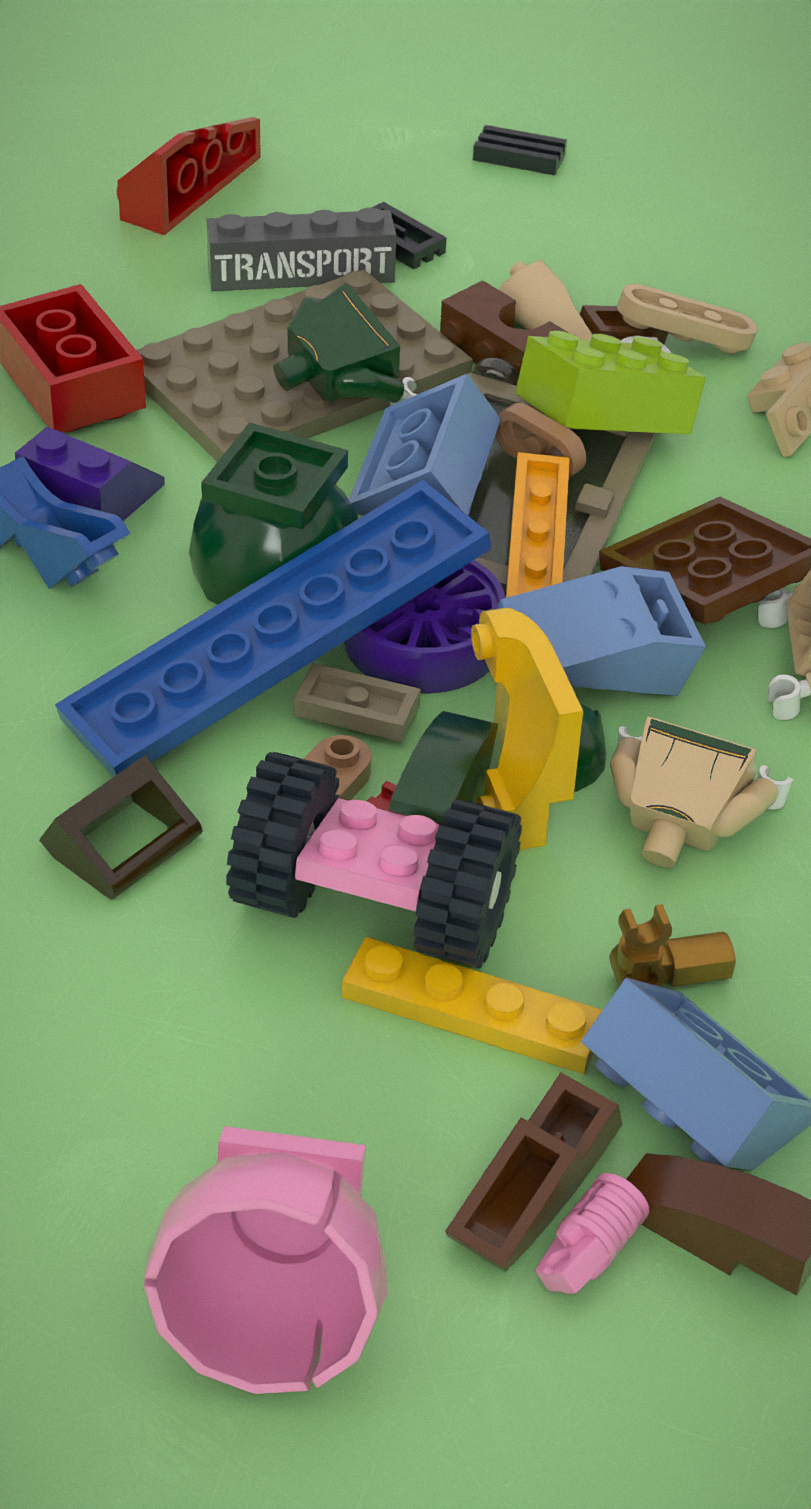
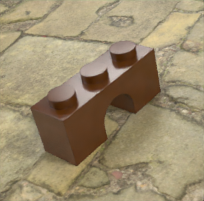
[440,280,569,386]

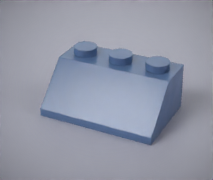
[349,374,501,516]
[581,978,811,1170]

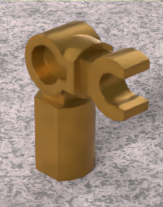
[609,904,736,987]

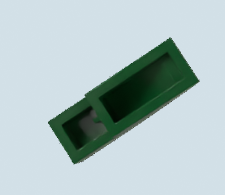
[389,711,498,824]

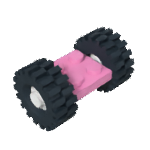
[226,752,522,968]

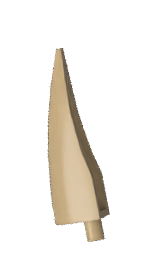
[499,259,592,340]

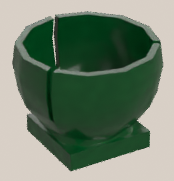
[189,422,358,605]

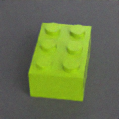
[515,331,706,435]

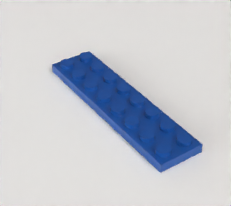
[55,480,492,777]

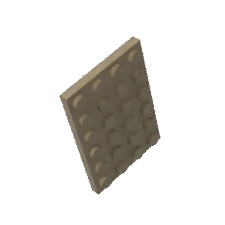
[137,269,473,462]

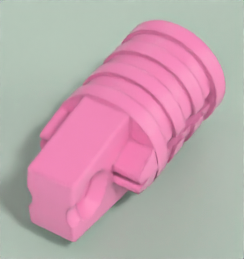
[535,1173,649,1294]

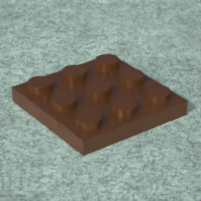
[599,496,811,625]

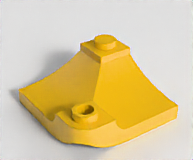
[471,607,583,850]

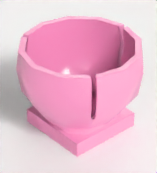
[144,1126,388,1394]

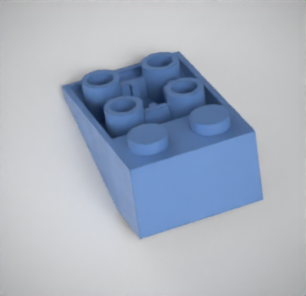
[497,566,706,696]

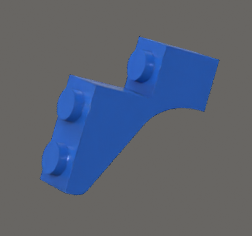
[0,456,130,589]

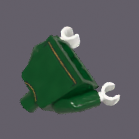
[273,283,417,406]

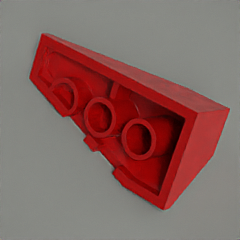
[116,117,261,235]

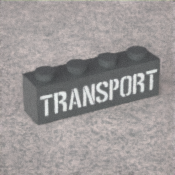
[206,208,396,292]

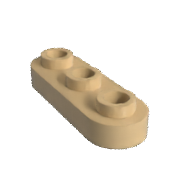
[617,284,758,354]

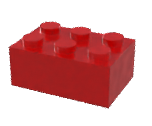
[0,284,146,433]

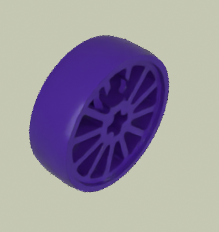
[343,560,505,694]

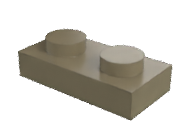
[294,663,421,742]

